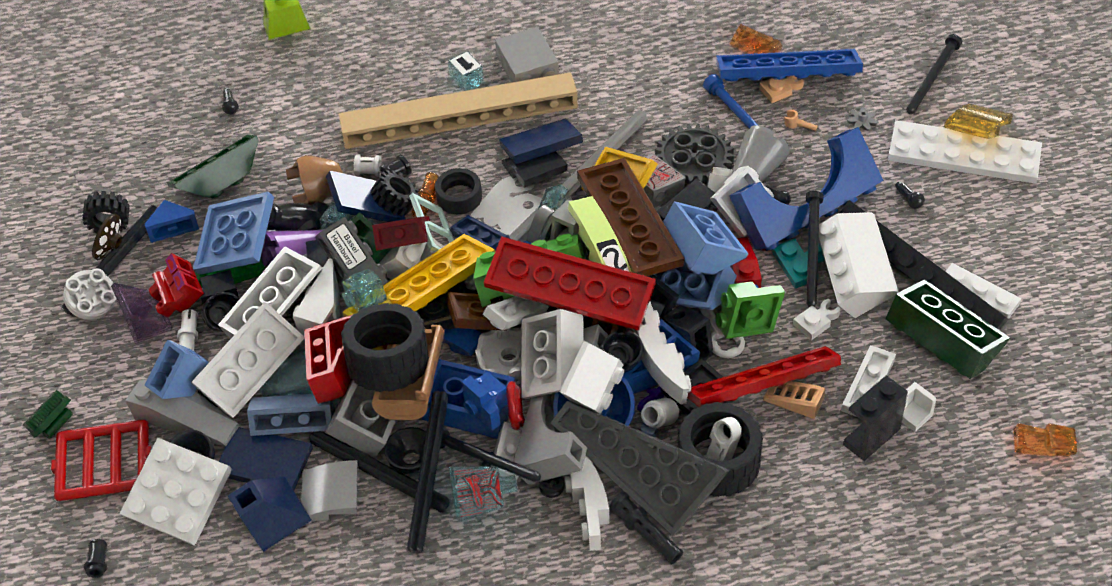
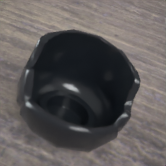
[202,291,240,332]
[601,330,643,372]

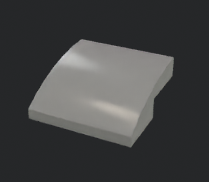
[301,460,358,521]

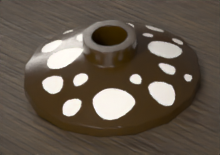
[92,214,123,261]

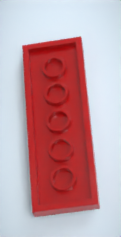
[484,236,656,331]

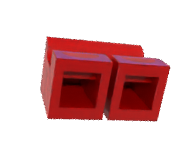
[148,253,204,318]

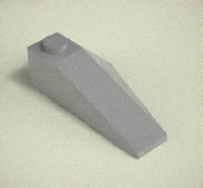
[125,379,239,447]

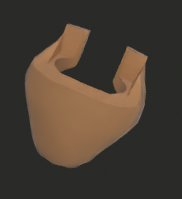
[286,155,343,205]

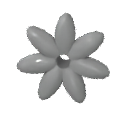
[847,107,878,130]

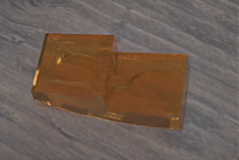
[1013,423,1077,456]

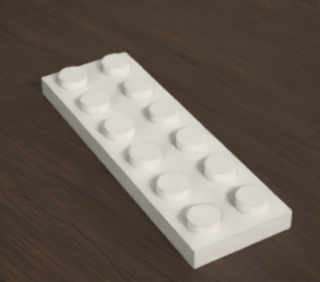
[888,120,1042,184]

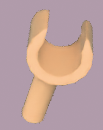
[784,110,818,131]

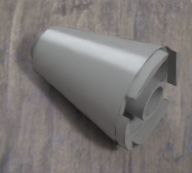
[732,125,790,182]

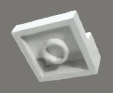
[710,166,774,237]

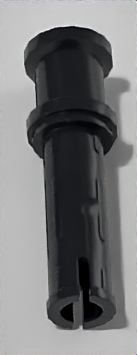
[609,492,684,565]

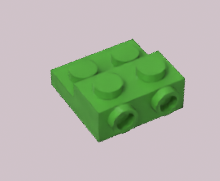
[715,282,785,339]

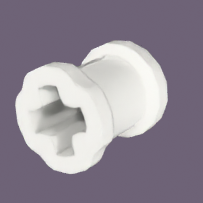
[354,154,382,177]

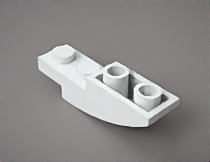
[635,301,691,404]
[565,455,609,551]

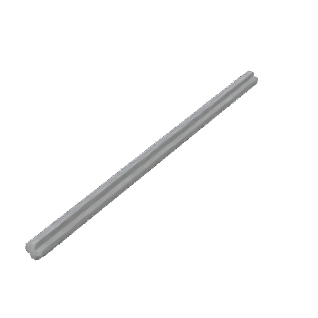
[464,110,648,291]

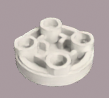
[63,268,117,320]

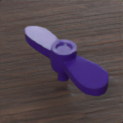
[637,386,664,412]

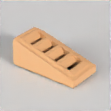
[763,381,826,419]

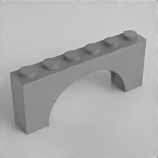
[514,324,608,485]

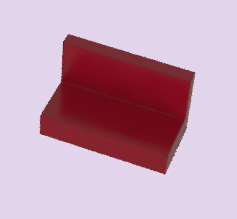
[372,216,430,250]

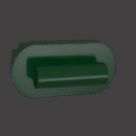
[23,390,73,439]

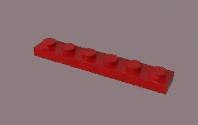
[687,346,841,407]

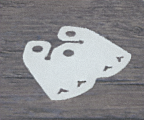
[470,176,572,235]

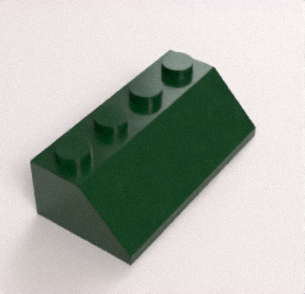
[885,279,1010,379]

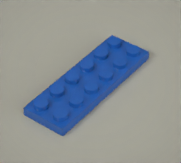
[716,49,863,82]

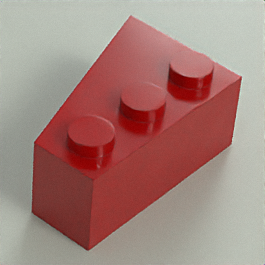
[304,315,352,404]

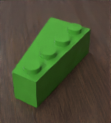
[474,234,585,307]

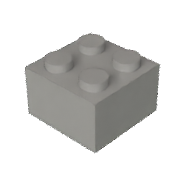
[325,380,396,458]

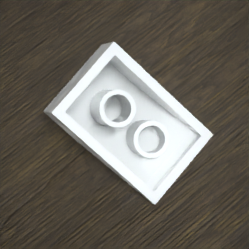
[522,309,583,399]

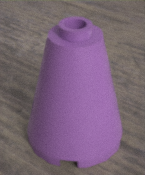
[261,230,323,266]

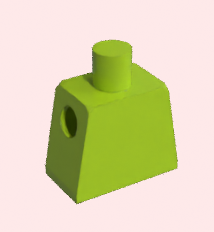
[263,0,310,40]

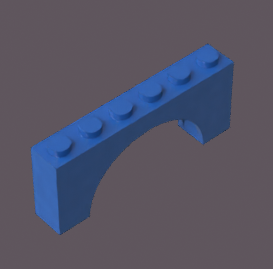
[729,127,884,251]

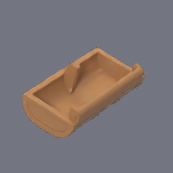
[372,325,445,420]

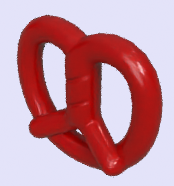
[507,381,525,431]

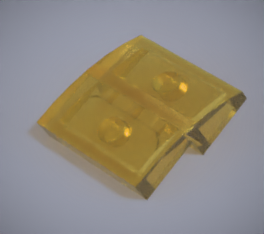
[944,103,1013,139]

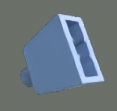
[145,340,209,399]

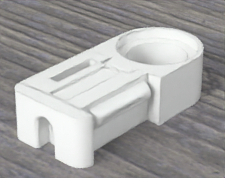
[704,417,741,461]

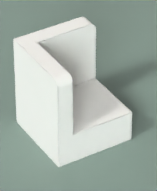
[902,382,936,432]

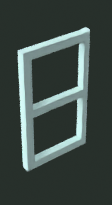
[409,193,454,252]

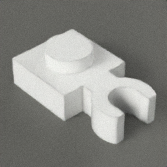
[793,299,841,340]

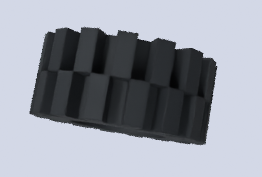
[371,170,420,216]
[82,191,130,234]

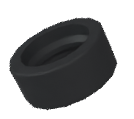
[435,168,482,215]

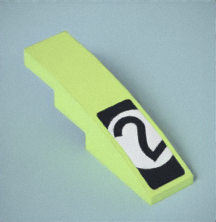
[568,196,632,272]

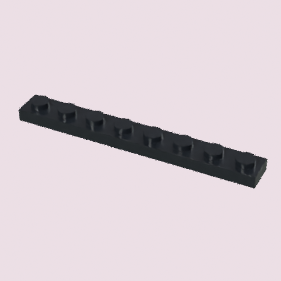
[839,200,1008,330]

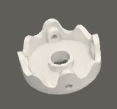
[475,327,522,385]

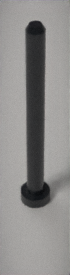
[906,34,963,114]
[806,191,824,307]
[440,429,541,482]

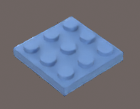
[193,192,274,275]

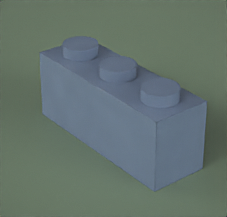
[247,393,335,436]

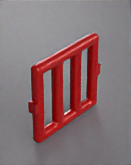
[51,419,152,501]

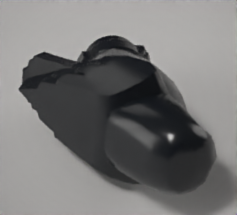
[266,202,333,232]

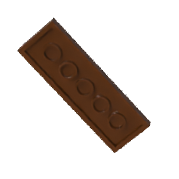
[577,158,685,276]

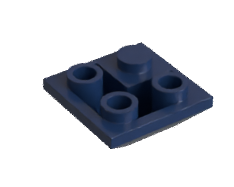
[228,477,312,552]

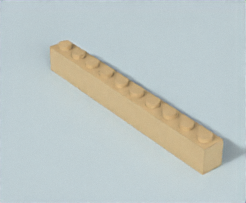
[338,72,578,149]

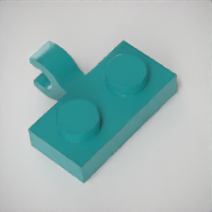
[772,239,825,289]

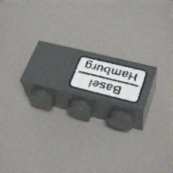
[315,217,388,301]

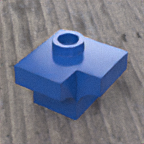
[462,372,507,431]

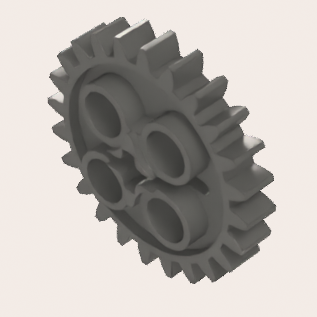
[655,124,734,185]

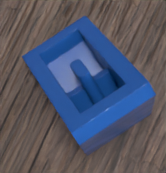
[145,200,199,243]

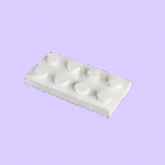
[191,302,305,419]

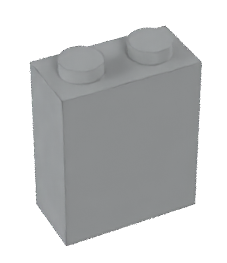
[495,27,559,83]

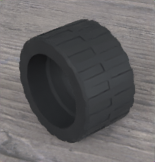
[341,303,429,392]
[677,402,763,497]

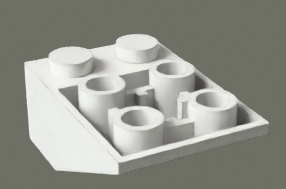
[293,258,340,349]

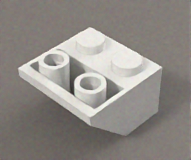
[379,237,444,280]

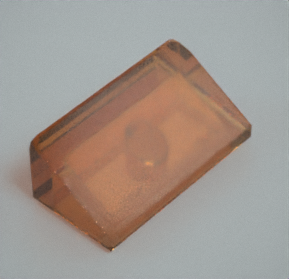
[729,24,783,54]

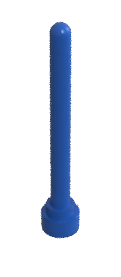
[703,74,759,129]

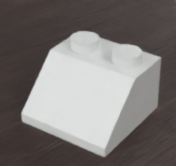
[560,341,624,414]

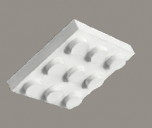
[119,438,232,546]

